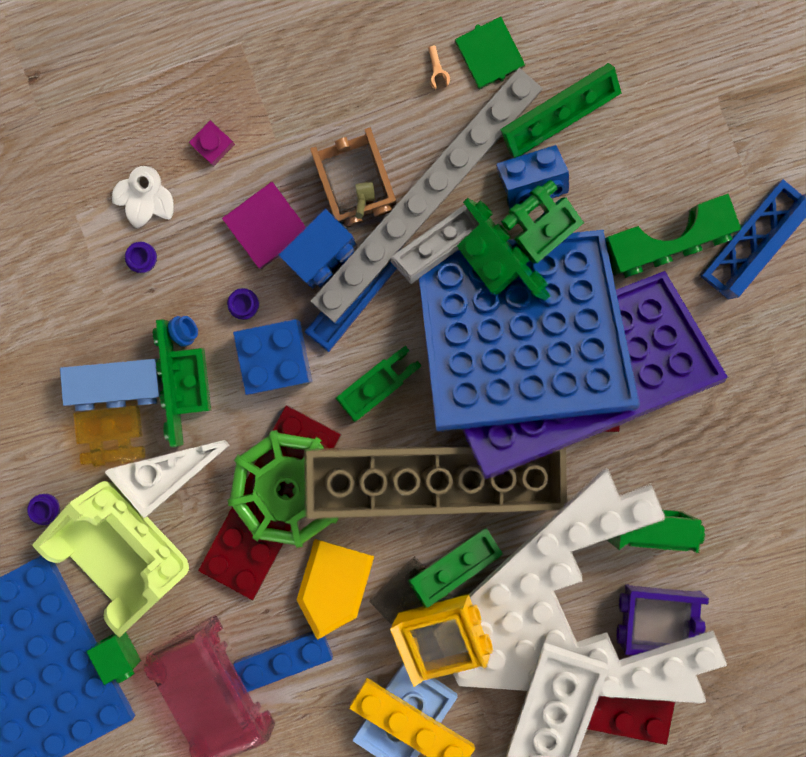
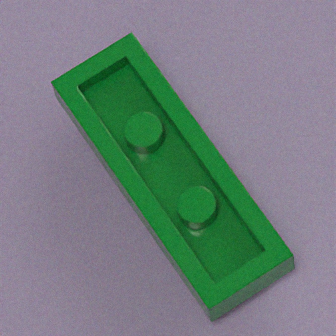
[407,528,503,608]

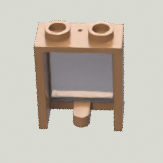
[310,127,396,227]

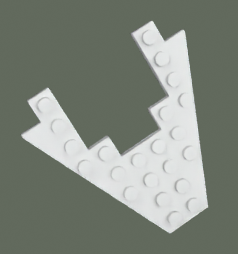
[433,468,727,703]

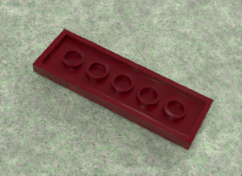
[198,405,342,600]

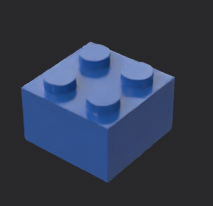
[279,208,357,289]
[233,319,313,395]

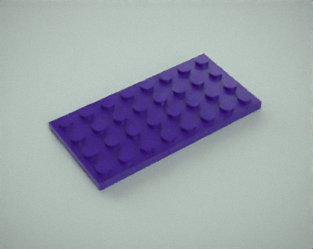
[462,271,728,480]

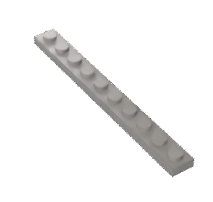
[311,68,543,323]

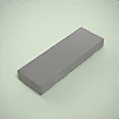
[391,205,479,284]

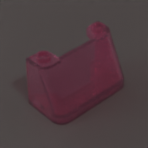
[144,615,275,757]

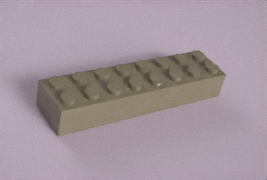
[304,445,567,519]

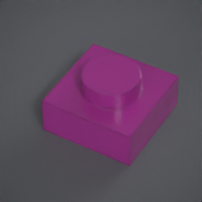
[189,120,235,167]

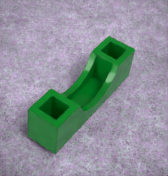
[605,193,741,278]

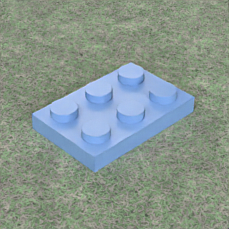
[353,663,458,757]

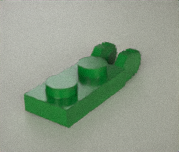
[335,345,422,422]

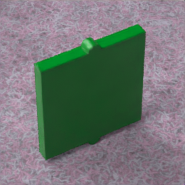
[455,16,525,89]

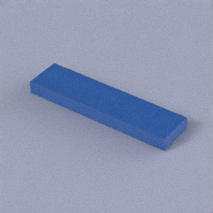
[305,261,397,352]

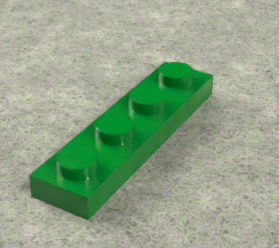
[500,63,622,158]

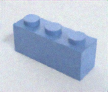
[60,359,163,411]

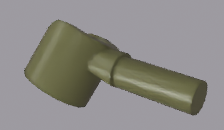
[355,182,375,219]

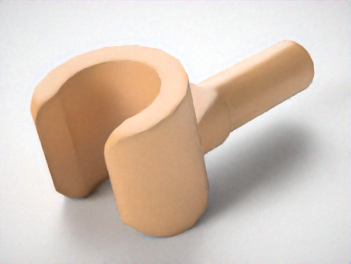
[428,46,450,90]

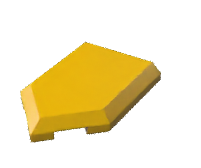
[296,539,374,640]

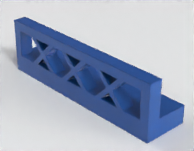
[700,179,806,300]

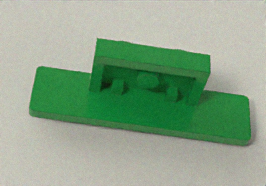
[457,198,551,300]
[153,319,211,447]

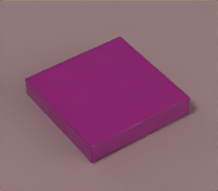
[222,182,306,270]

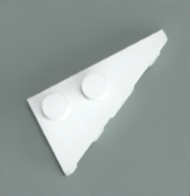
[105,440,230,518]

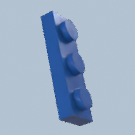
[233,631,333,693]

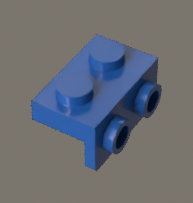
[496,145,569,209]

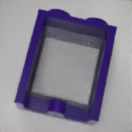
[616,584,709,655]

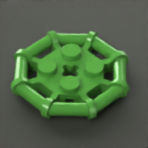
[227,430,339,548]

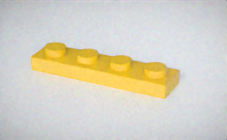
[349,678,475,757]

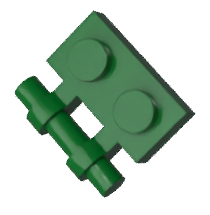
[501,180,584,263]

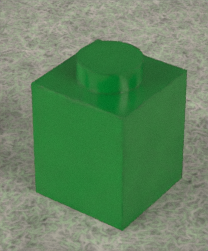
[86,632,141,685]

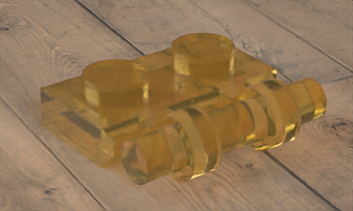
[73,405,146,467]

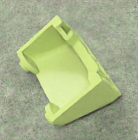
[32,481,189,638]

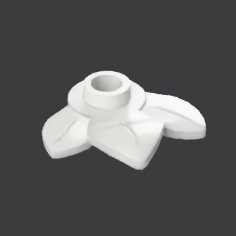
[112,166,174,229]

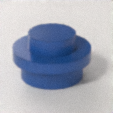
[168,316,198,347]

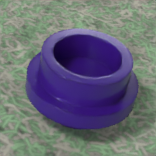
[125,242,157,273]
[227,288,259,320]
[27,493,60,525]

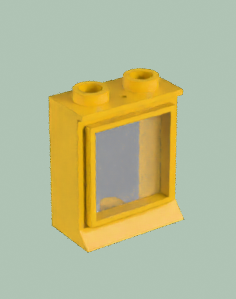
[390,594,493,687]

